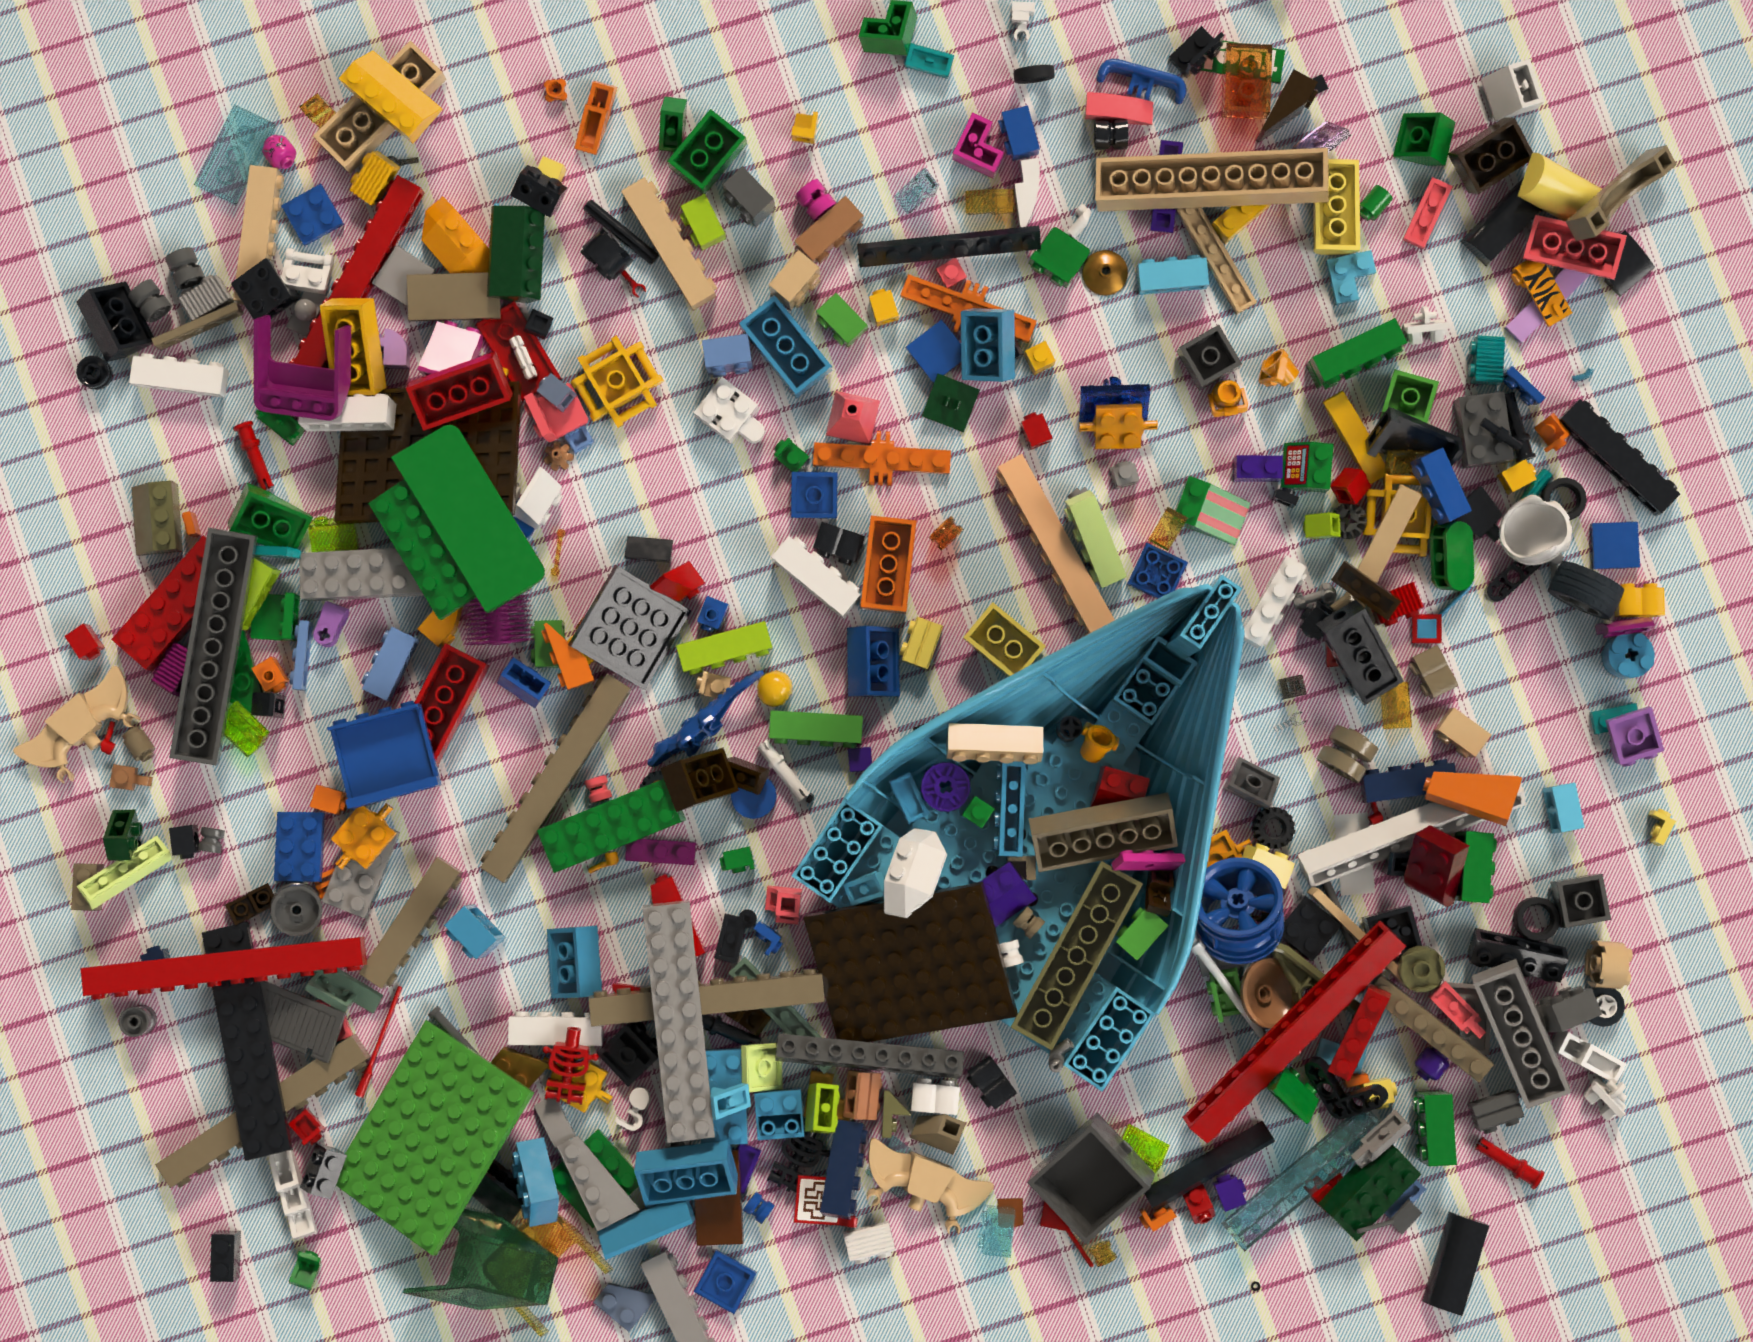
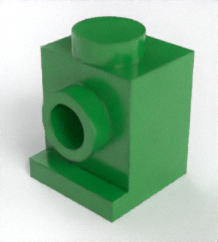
[720,846,756,874]

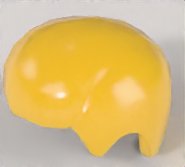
[757,670,793,707]

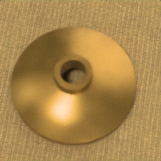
[1082,250,1128,296]

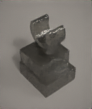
[1278,675,1307,700]

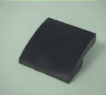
[1604,230,1655,297]

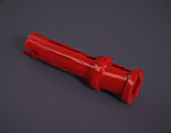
[233,421,274,490]
[1475,1136,1545,1190]

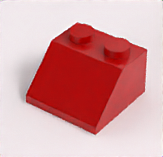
[1090,766,1150,807]

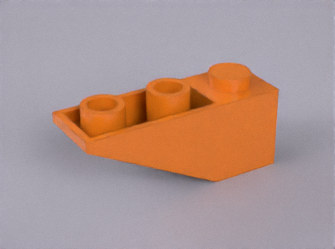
[541,623,594,690]

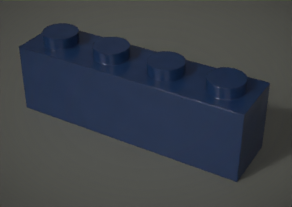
[1360,759,1456,803]
[820,1120,869,1220]

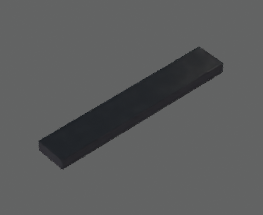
[1144,1120,1275,1212]

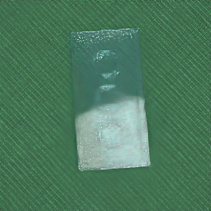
[194,104,276,206]

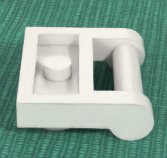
[281,248,334,295]

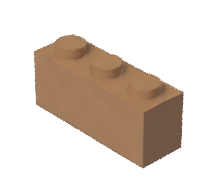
[795,195,864,264]

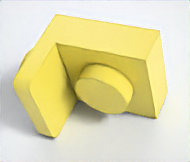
[1648,809,1676,846]

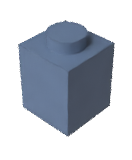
[537,373,577,412]

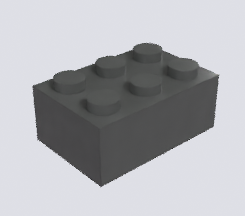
[1453,391,1514,469]

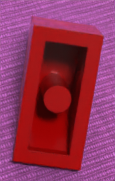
[650,561,705,601]

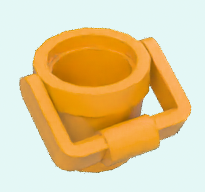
[1259,349,1299,387]
[1207,380,1248,417]
[1080,722,1119,763]

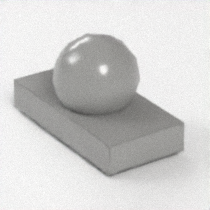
[286,291,328,337]

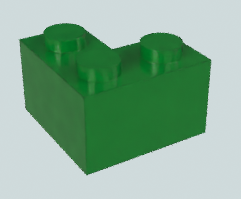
[858,0,918,56]

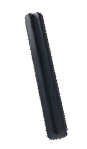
[583,200,659,264]

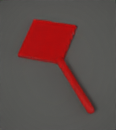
[1040,1201,1093,1267]

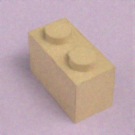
[1434,707,1492,758]

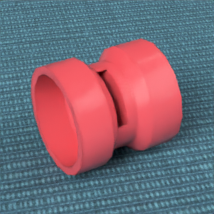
[584,775,612,803]

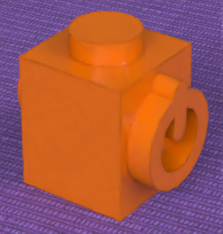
[251,656,290,694]

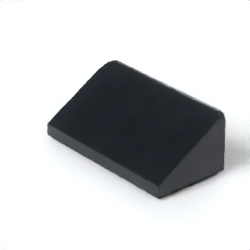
[624,536,673,563]

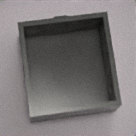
[1027,1112,1155,1245]

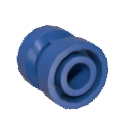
[743,1191,775,1224]

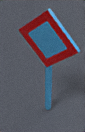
[1412,585,1472,644]

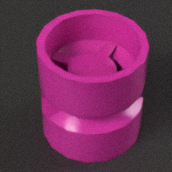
[795,179,836,222]

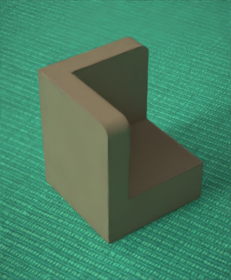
[1006,855,1036,880]

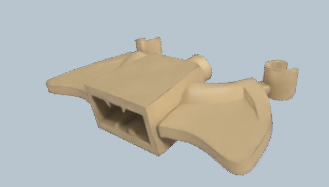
[13,666,141,784]
[867,1138,994,1235]

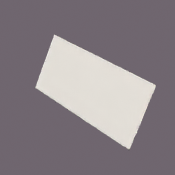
[1334,812,1375,896]

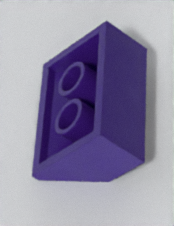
[978,861,1037,927]

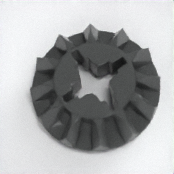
[1333,503,1367,539]

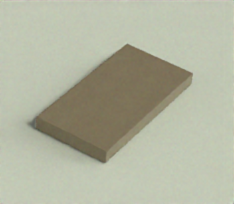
[407,273,501,322]

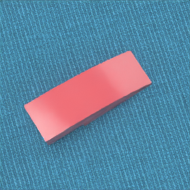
[1085,92,1153,125]

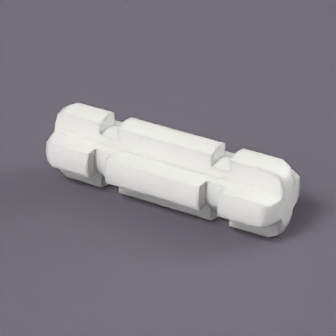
[509,335,537,380]

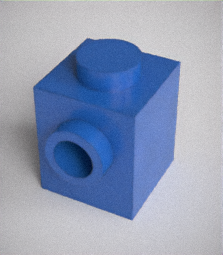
[697,596,729,633]

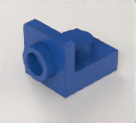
[753,921,783,956]

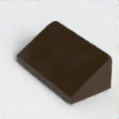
[727,757,770,795]

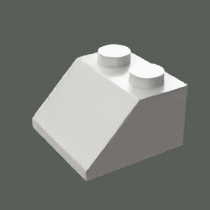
[513,467,563,530]

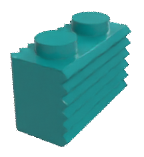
[1468,335,1505,386]

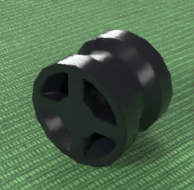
[1055,716,1083,742]

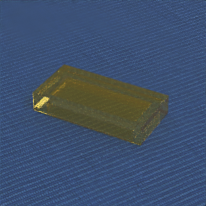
[1148,507,1188,551]

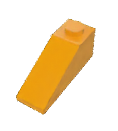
[417,606,463,649]

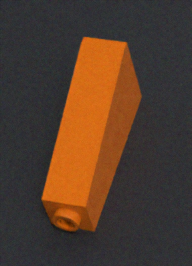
[1423,772,1522,826]

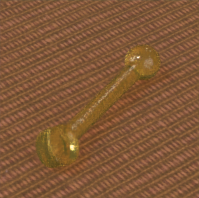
[551,529,566,576]

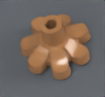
[544,441,574,471]

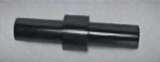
[1480,418,1523,451]

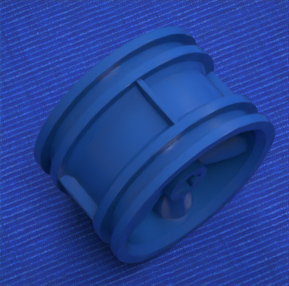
[1196,857,1284,964]

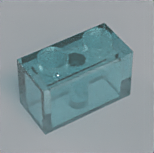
[978,1205,1016,1258]

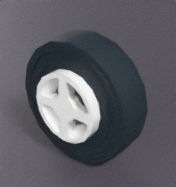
[1589,987,1625,1027]

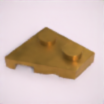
[491,1047,549,1088]

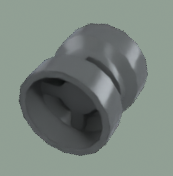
[198,827,225,853]

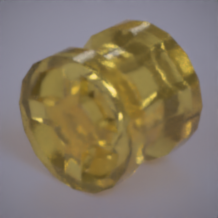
[1089,1240,1117,1267]

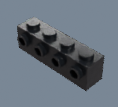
[1467,928,1569,983]

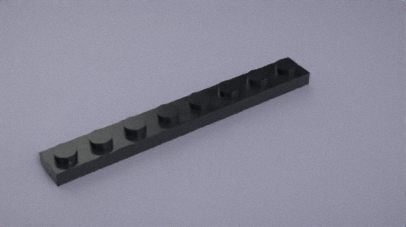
[857,226,1041,268]

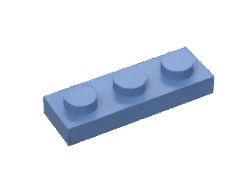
[290,620,313,691]

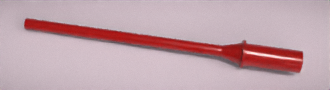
[355,986,402,1098]

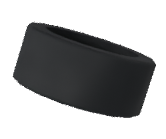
[1540,477,1587,521]
[1513,897,1560,941]

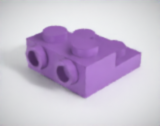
[1605,706,1664,767]

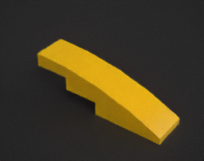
[1322,391,1389,484]

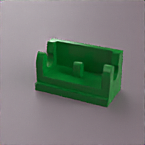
[255,409,306,446]

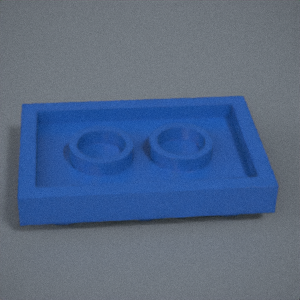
[274,812,325,882]

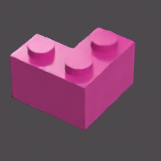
[952,112,1004,179]

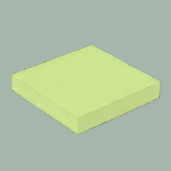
[741,1042,783,1093]

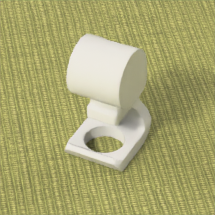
[616,1087,651,1131]

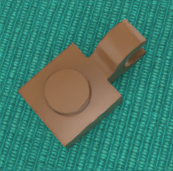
[109,764,153,791]

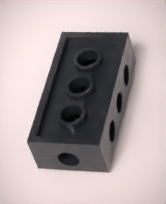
[1316,600,1404,706]

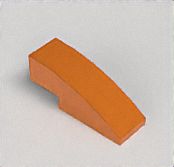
[574,81,618,155]

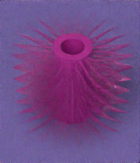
[462,594,534,646]

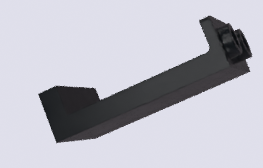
[1365,407,1464,466]

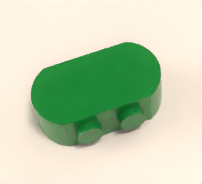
[1430,521,1475,591]

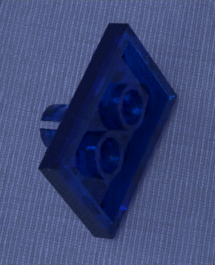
[1078,376,1150,423]

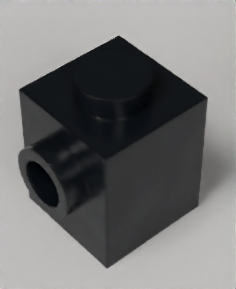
[1300,600,1334,641]

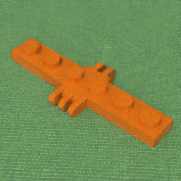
[900,274,1037,343]
[813,431,951,486]

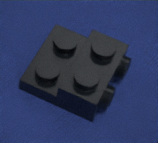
[597,1022,659,1087]

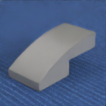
[534,1099,576,1147]

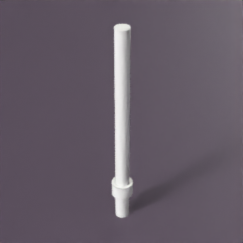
[1191,937,1267,1038]

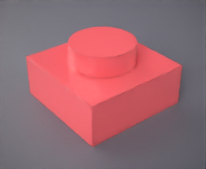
[936,258,967,289]

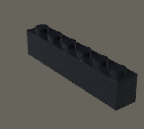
[1559,399,1680,516]

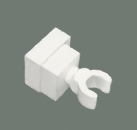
[1011,1,1035,42]

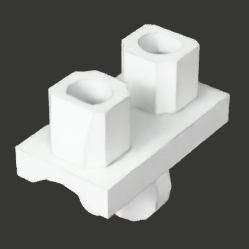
[1403,306,1449,345]
[1584,1076,1627,1121]

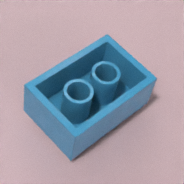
[961,308,1015,382]
[444,904,506,959]
[511,1137,559,1227]

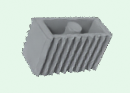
[177,275,234,321]

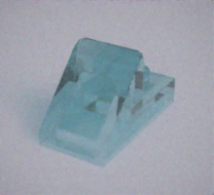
[894,168,939,214]

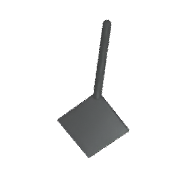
[1356,1199,1422,1234]

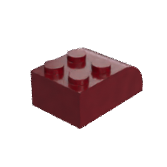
[1404,825,1470,907]

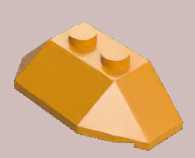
[421,196,489,274]

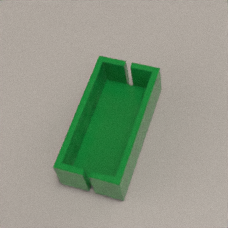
[1306,318,1408,390]

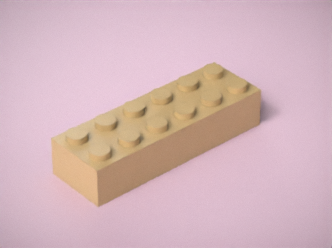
[313,40,447,174]

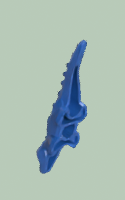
[647,670,764,768]

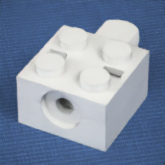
[693,377,765,444]

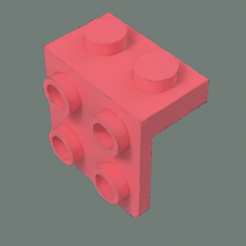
[524,383,589,443]

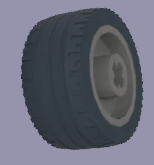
[1548,561,1624,620]

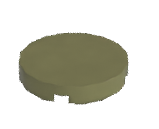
[1398,946,1445,992]

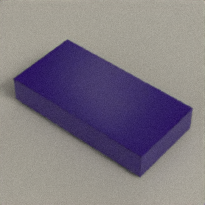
[737,1144,762,1194]

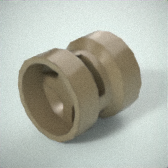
[1012,906,1045,939]

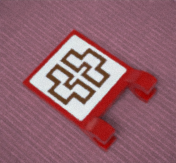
[793,1175,861,1228]

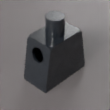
[1452,486,1503,542]

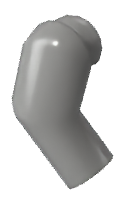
[1049,1038,1074,1072]

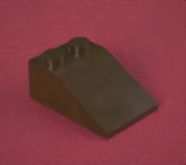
[1256,69,1318,143]

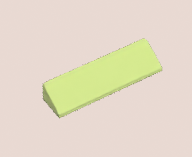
[77,836,172,910]

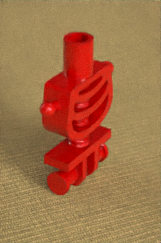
[542,1027,599,1105]

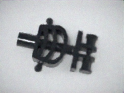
[767,1128,830,1193]

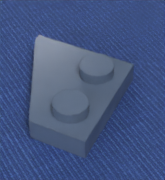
[593,1283,656,1332]

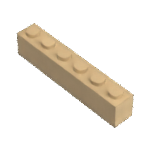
[233,165,284,305]
[621,177,717,311]

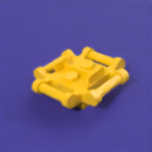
[570,335,664,428]
[1362,472,1438,557]

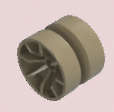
[1316,725,1379,783]

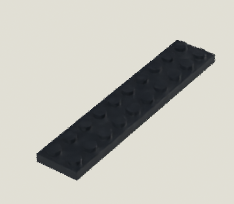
[202,922,293,1161]

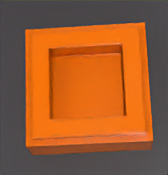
[182,511,201,537]
[1341,1072,1370,1088]

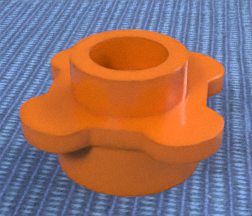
[544,79,567,102]

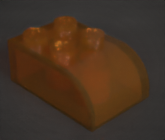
[1221,43,1272,119]

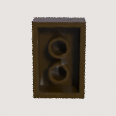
[1448,117,1533,194]
[660,748,739,812]

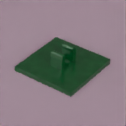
[921,373,980,432]

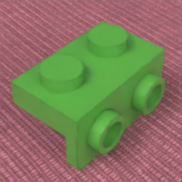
[1206,967,1241,1023]

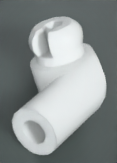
[1067,204,1091,238]

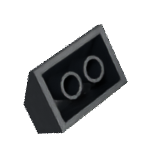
[76,281,154,362]

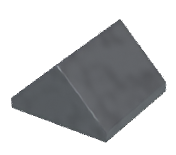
[1223,757,1280,809]

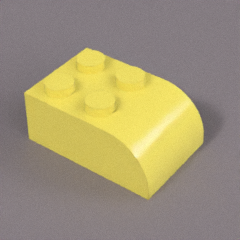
[963,602,1046,677]

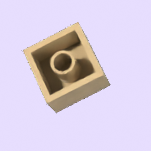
[769,250,821,311]

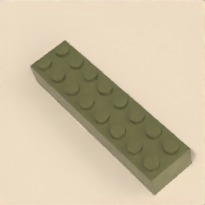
[1011,861,1143,1050]

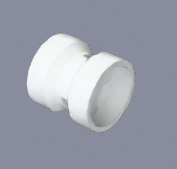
[1000,939,1024,967]

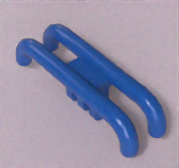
[1096,58,1187,104]

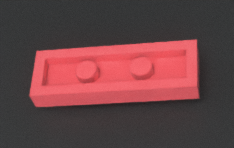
[1402,177,1453,249]

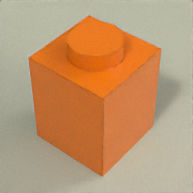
[310,785,348,815]

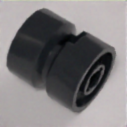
[1094,120,1128,150]

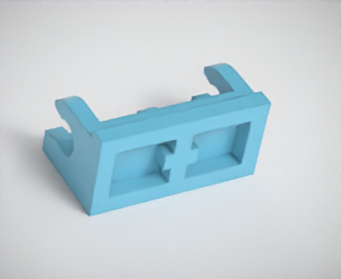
[1542,782,1585,834]

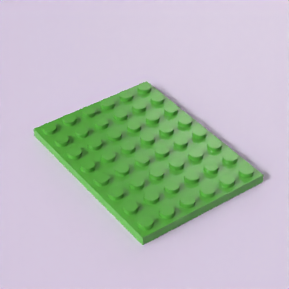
[336,1020,535,1256]

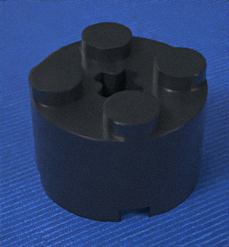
[580,228,634,281]

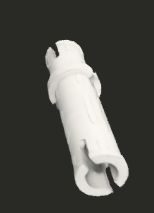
[756,739,810,802]

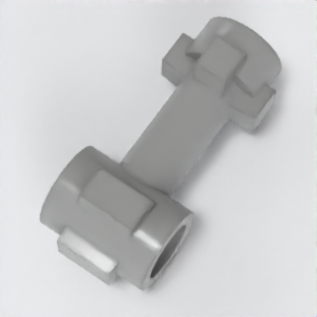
[1292,583,1337,610]

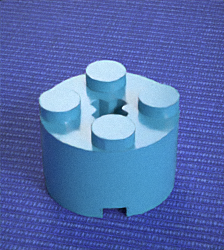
[1601,633,1655,679]

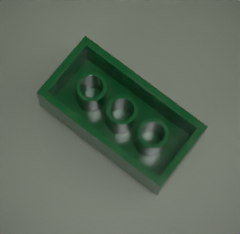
[1318,1145,1422,1242]

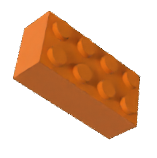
[860,515,917,614]

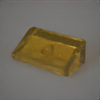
[1381,682,1412,729]

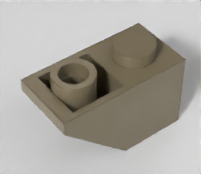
[910,1114,966,1155]

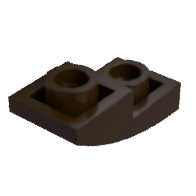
[224,883,274,925]

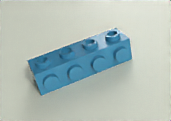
[993,762,1026,857]

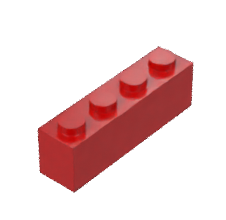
[1328,983,1391,1081]

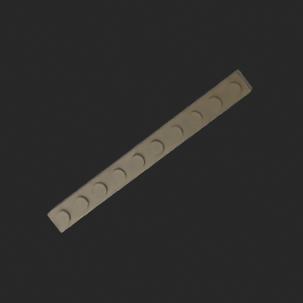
[480,673,632,883]
[589,968,825,1027]
[155,1034,371,1188]

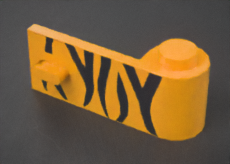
[1511,260,1573,327]

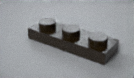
[1331,561,1402,620]

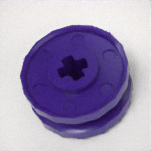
[921,762,970,812]

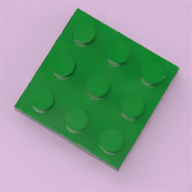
[552,1129,639,1229]

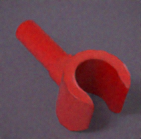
[621,270,646,298]
[100,721,116,755]
[1368,802,1383,825]

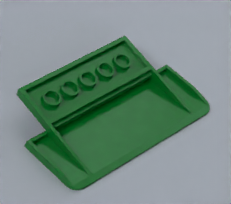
[368,425,545,620]

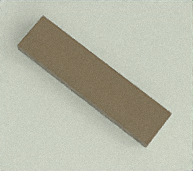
[152,302,244,351]

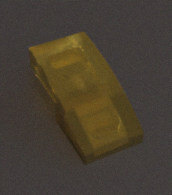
[299,93,337,128]
[965,189,1015,215]
[1385,450,1432,476]

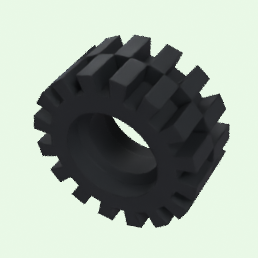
[1252,807,1296,849]

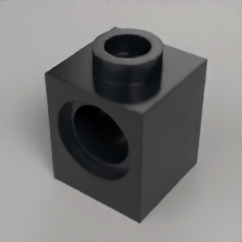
[169,825,201,860]

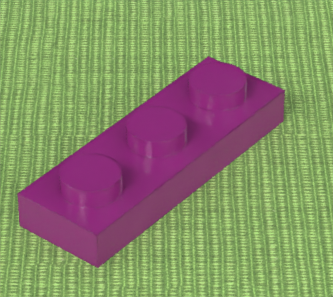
[625,839,696,865]

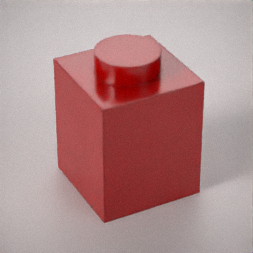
[1020,412,1053,450]
[1330,468,1371,505]
[65,623,105,661]

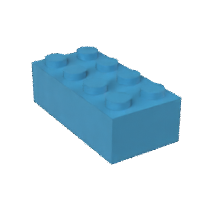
[739,295,832,399]
[701,1048,749,1145]
[634,1140,738,1206]

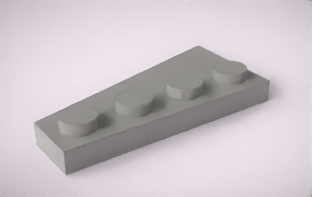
[557,1136,640,1231]

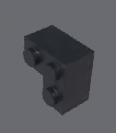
[1361,905,1422,957]

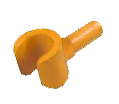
[588,852,619,874]

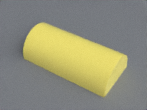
[1518,153,1602,221]
[1313,159,1360,255]

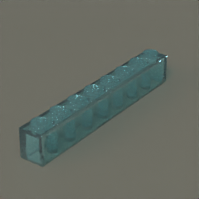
[1221,1105,1380,1252]

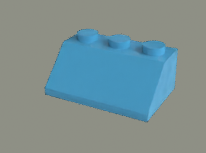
[547,926,602,998]

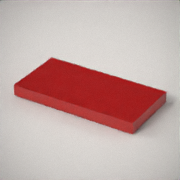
[476,301,562,402]

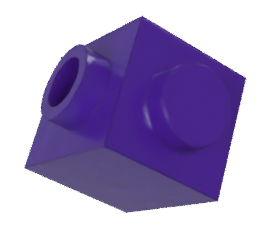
[1212,1173,1247,1212]

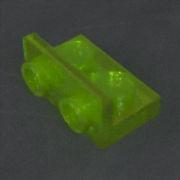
[308,516,359,552]
[224,701,270,757]
[1121,1124,1170,1173]

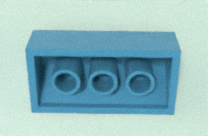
[598,1200,695,1260]

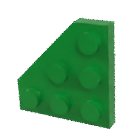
[230,630,263,713]

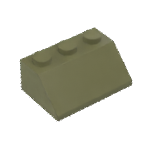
[131,480,183,556]

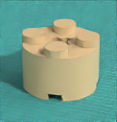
[1585,941,1633,989]

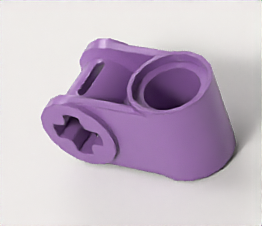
[313,601,349,648]

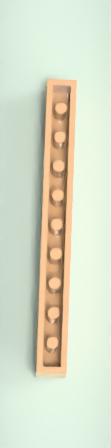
[996,454,1115,636]

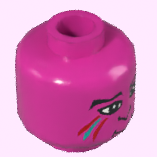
[262,135,297,169]

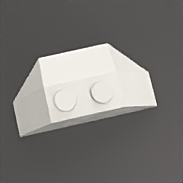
[884,828,947,918]

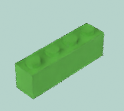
[769,710,863,748]

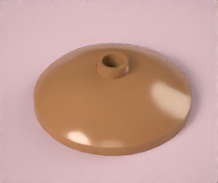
[1240,958,1296,1029]

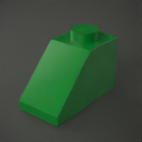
[659,97,687,152]

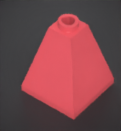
[826,391,880,445]

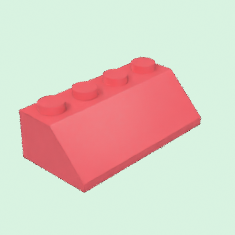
[1523,215,1627,280]

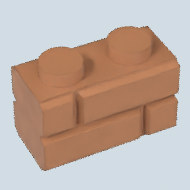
[843,1070,882,1120]

